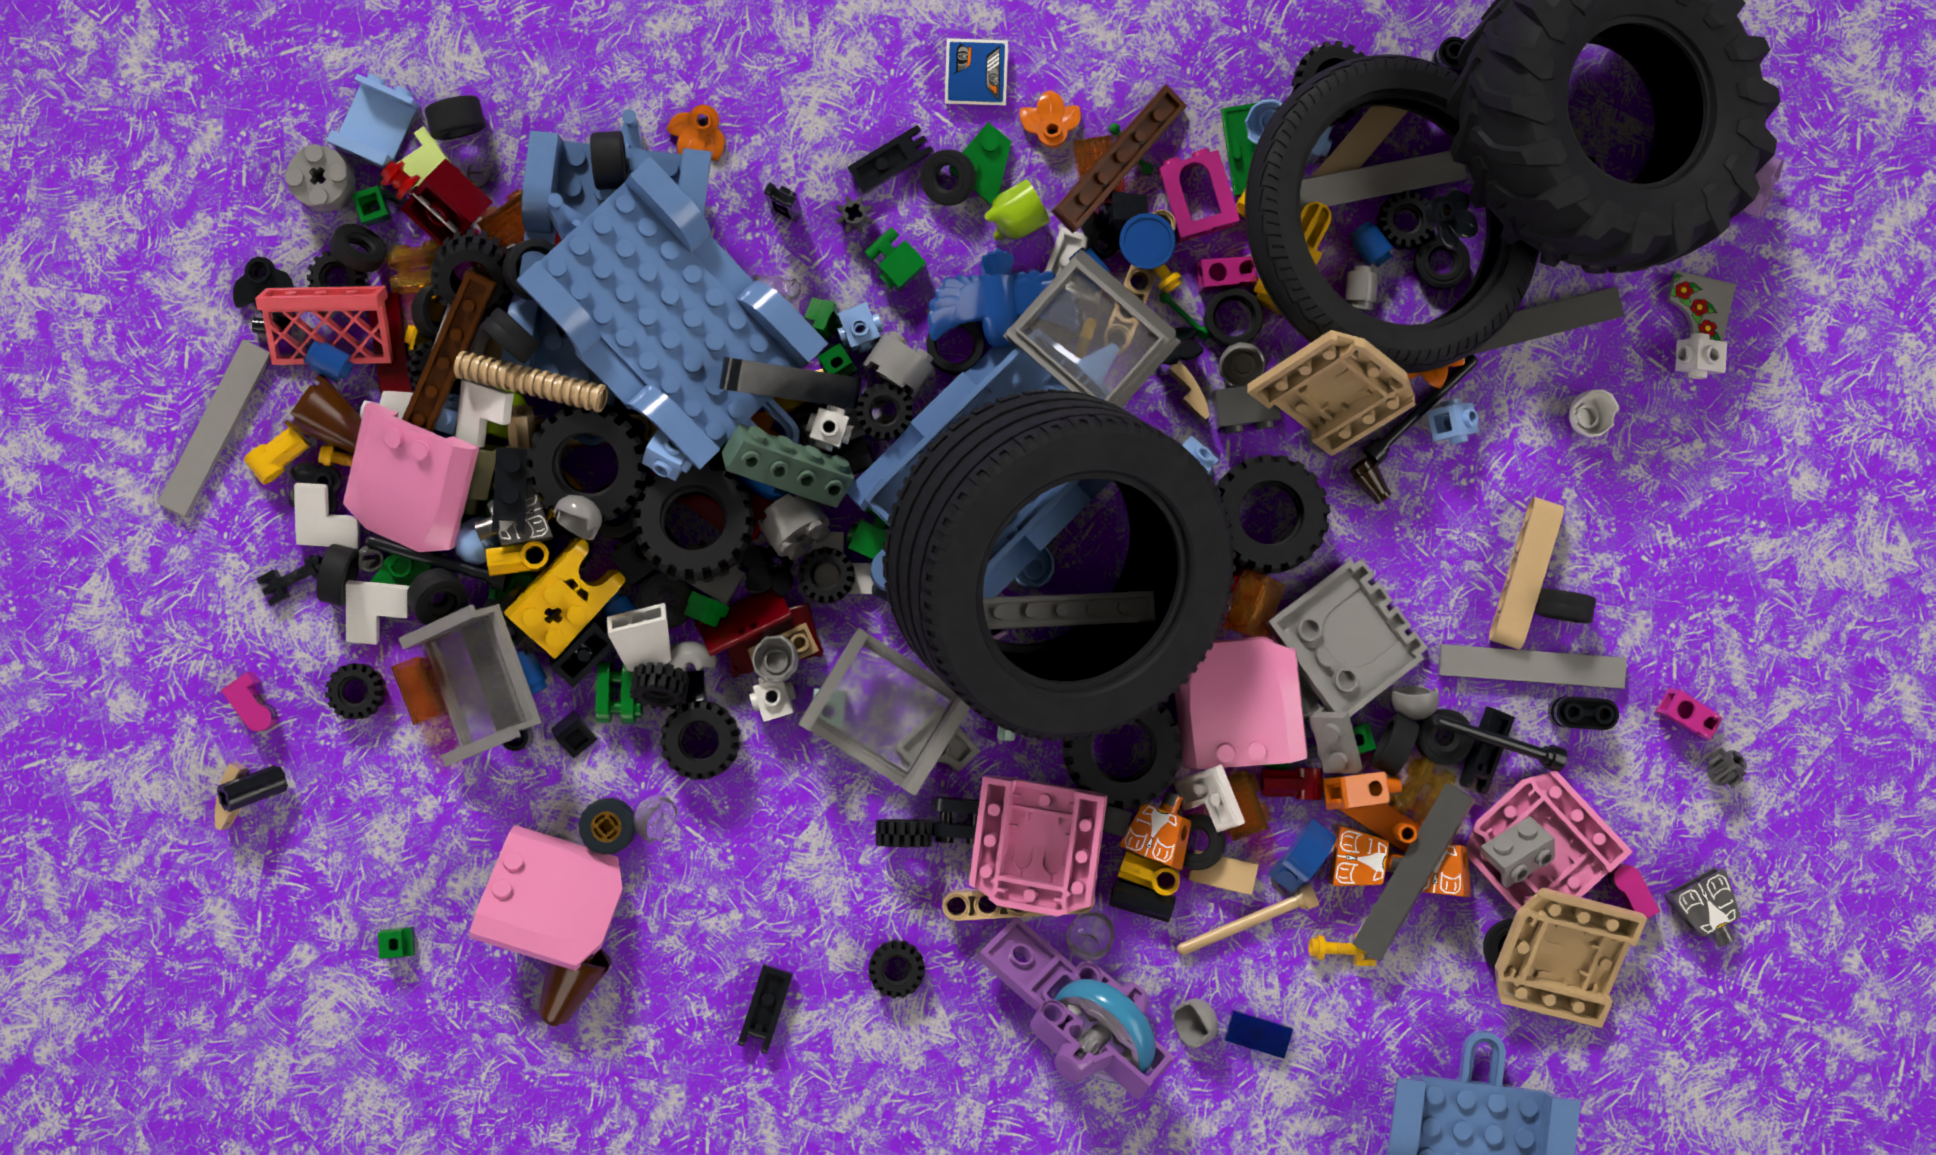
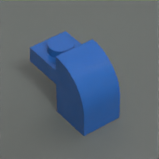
[1268,818,1337,893]

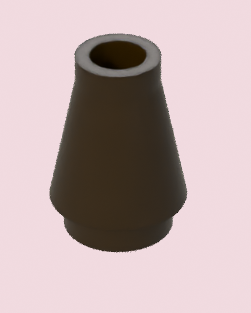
[1349,457,1392,504]

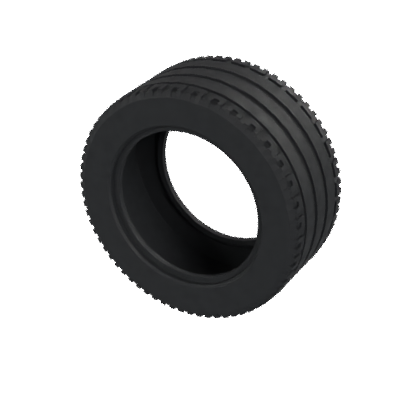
[882,389,1236,741]

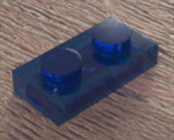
[1224,1009,1293,1059]

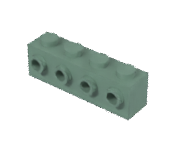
[721,423,855,508]

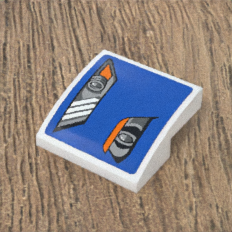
[945,38,1008,105]

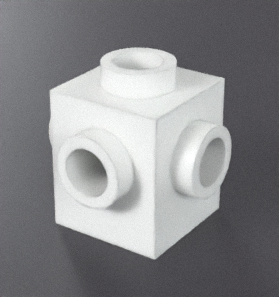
[1675,333,1727,379]
[806,405,854,452]
[749,677,797,722]

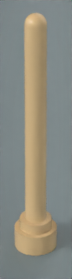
[1177,882,1319,955]

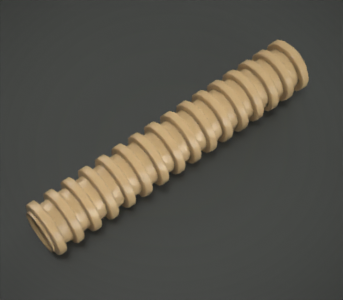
[454,351,608,412]

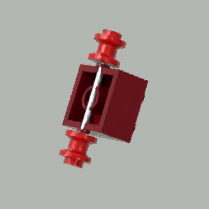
[380,158,493,268]

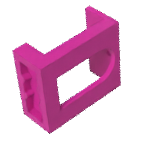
[1157,148,1240,243]

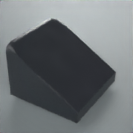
[686,670,707,703]
[551,711,598,758]

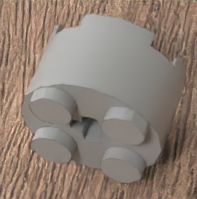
[285,144,357,213]
[862,331,934,400]
[757,493,831,560]

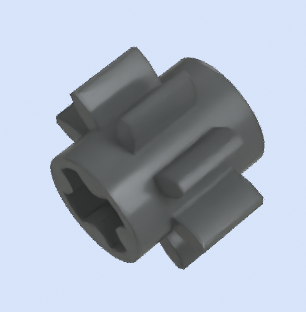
[836,196,873,234]
[1707,748,1747,788]

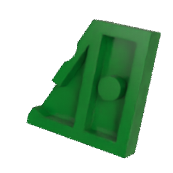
[949,122,1012,206]

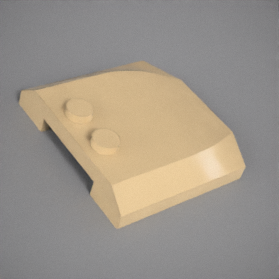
[1247,330,1415,456]
[1495,887,1647,1028]

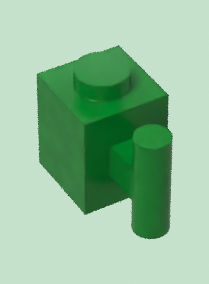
[864,227,927,292]
[845,508,887,560]

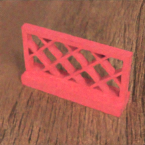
[255,286,394,365]

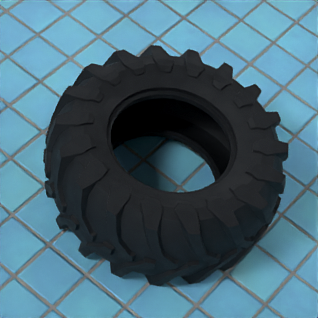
[1447,0,1780,274]

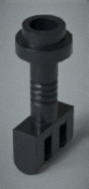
[256,555,323,607]

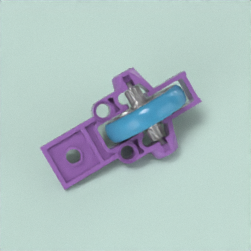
[977,917,1175,1101]

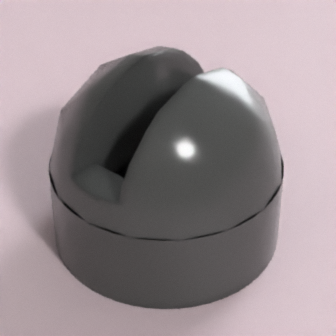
[357,545,384,572]

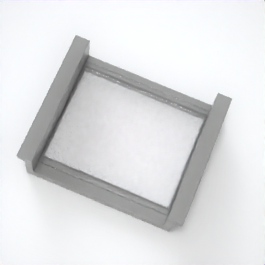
[1003,249,1181,408]
[399,604,542,767]
[798,628,970,796]

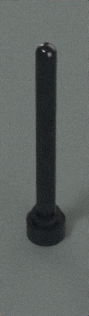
[1362,355,1478,466]
[365,535,511,592]
[1431,714,1567,772]

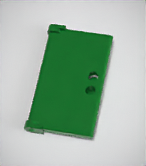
[1221,98,1275,196]

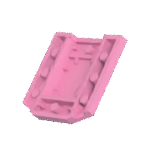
[343,402,479,552]
[1174,637,1308,770]
[1466,771,1633,912]
[969,775,1108,917]
[469,825,623,971]

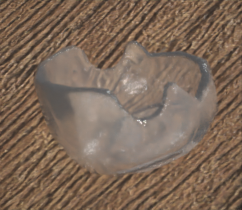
[753,275,801,304]
[633,795,677,844]
[1065,911,1115,962]

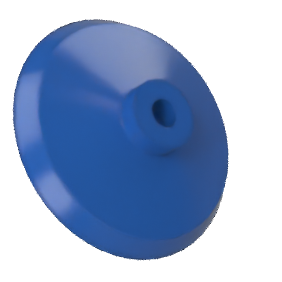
[1119,213,1176,269]

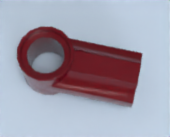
[1261,767,1323,800]

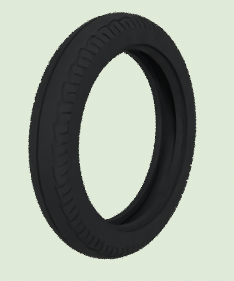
[1245,54,1539,374]

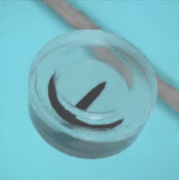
[460,156,493,188]

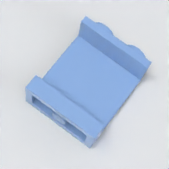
[326,73,420,169]

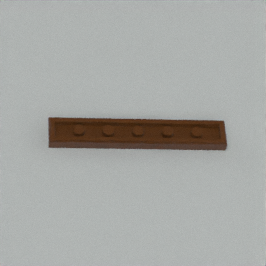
[1051,84,1187,234]
[402,270,498,433]

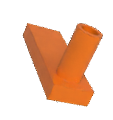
[1338,776,1421,853]

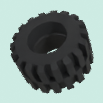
[1291,41,1365,126]
[431,229,510,313]
[660,701,741,780]

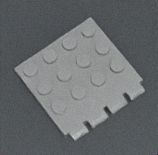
[1265,558,1428,717]

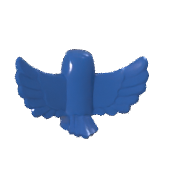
[928,249,1079,347]

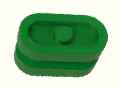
[596,661,643,724]

